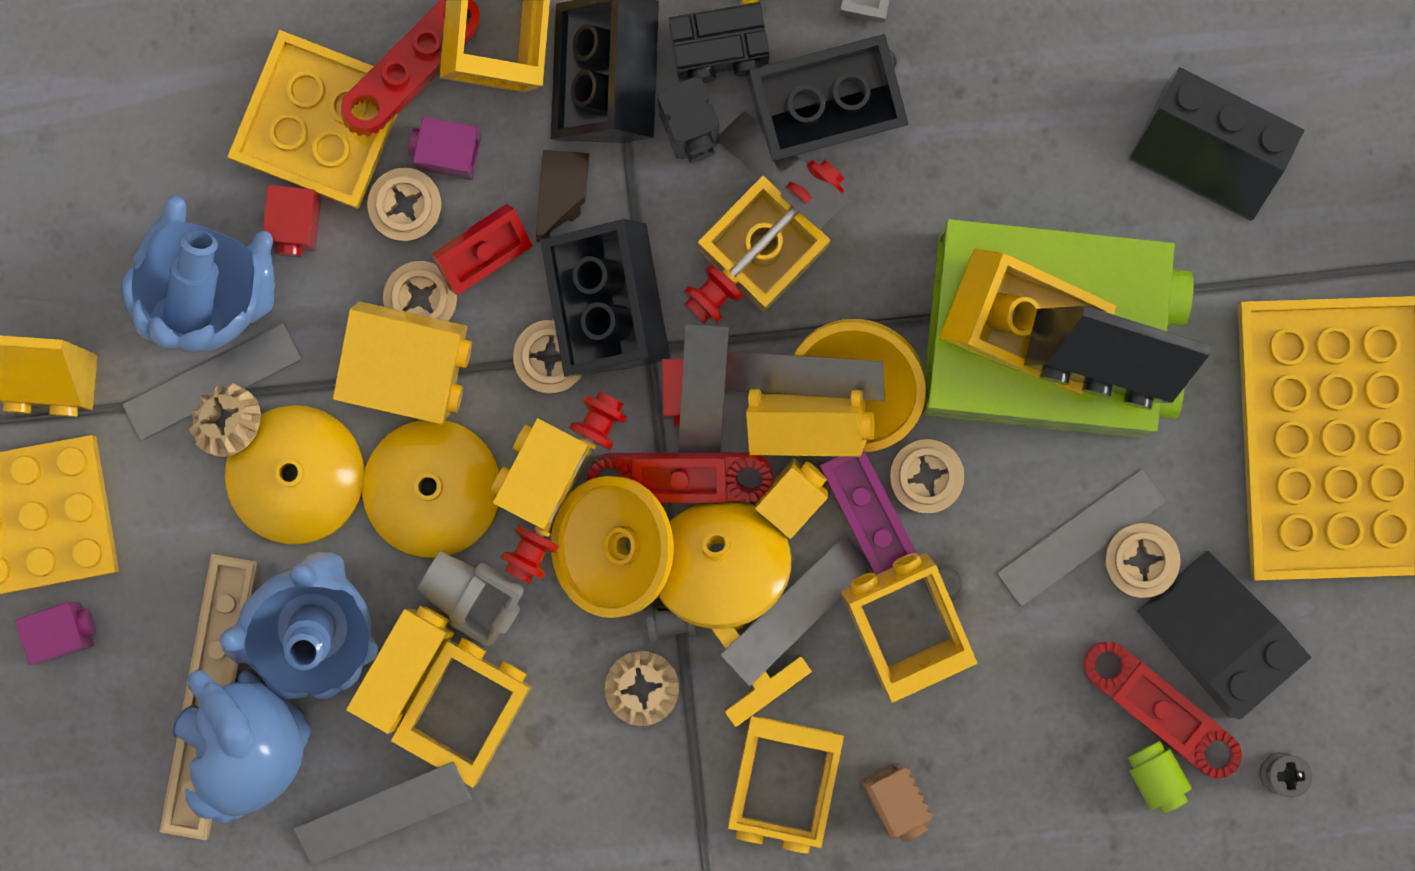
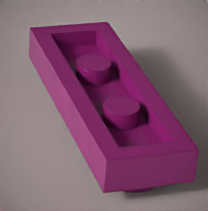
[818,449,916,575]

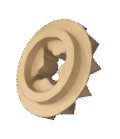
[367,168,442,243]
[383,261,457,321]
[513,320,582,394]
[188,383,261,457]
[890,439,964,514]
[1104,523,1180,598]
[605,651,679,726]

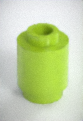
[1127,740,1192,814]

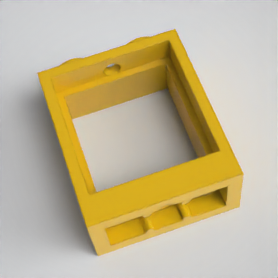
[439,0,550,93]
[840,552,978,703]
[346,606,455,734]
[391,638,532,787]
[728,715,844,854]

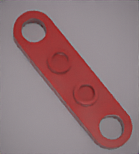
[341,0,480,137]
[586,452,774,503]
[1083,642,1242,779]

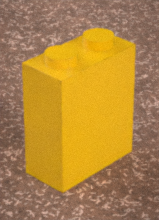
[333,301,472,424]

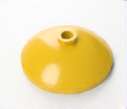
[794,319,927,452]
[225,405,365,544]
[362,420,500,558]
[551,476,674,618]
[658,501,792,629]

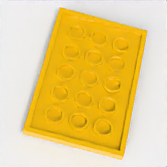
[1237,296,1415,581]

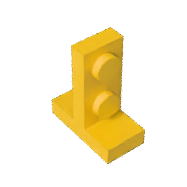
[712,625,812,727]

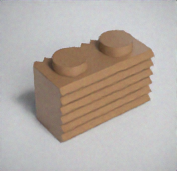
[860,763,933,842]

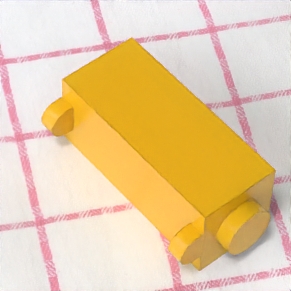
[746,389,875,457]

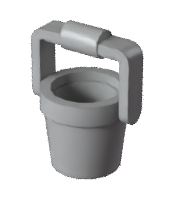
[416,551,524,646]

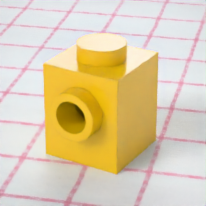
[755,458,828,539]

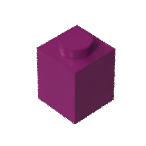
[408,116,481,180]
[15,602,96,665]

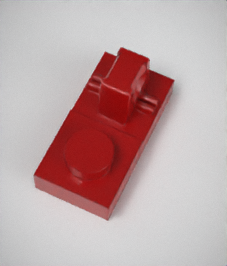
[431,204,533,296]

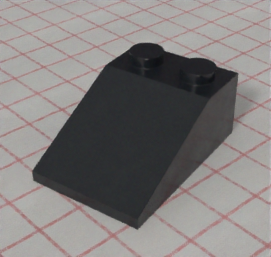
[1137,551,1312,720]

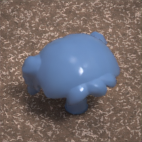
[121,195,275,352]
[220,552,378,699]
[173,670,311,824]

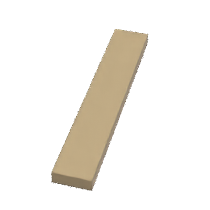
[159,554,260,840]

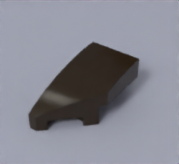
[536,150,589,242]

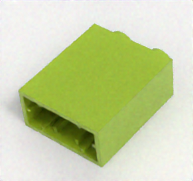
[921,219,1194,439]

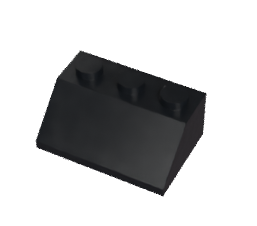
[551,0,659,143]
[746,34,909,162]
[1129,67,1305,221]
[540,219,670,377]
[1024,306,1212,410]

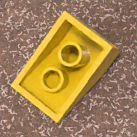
[939,248,1117,395]
[0,335,98,417]

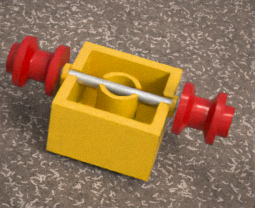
[684,160,845,324]
[491,391,627,584]

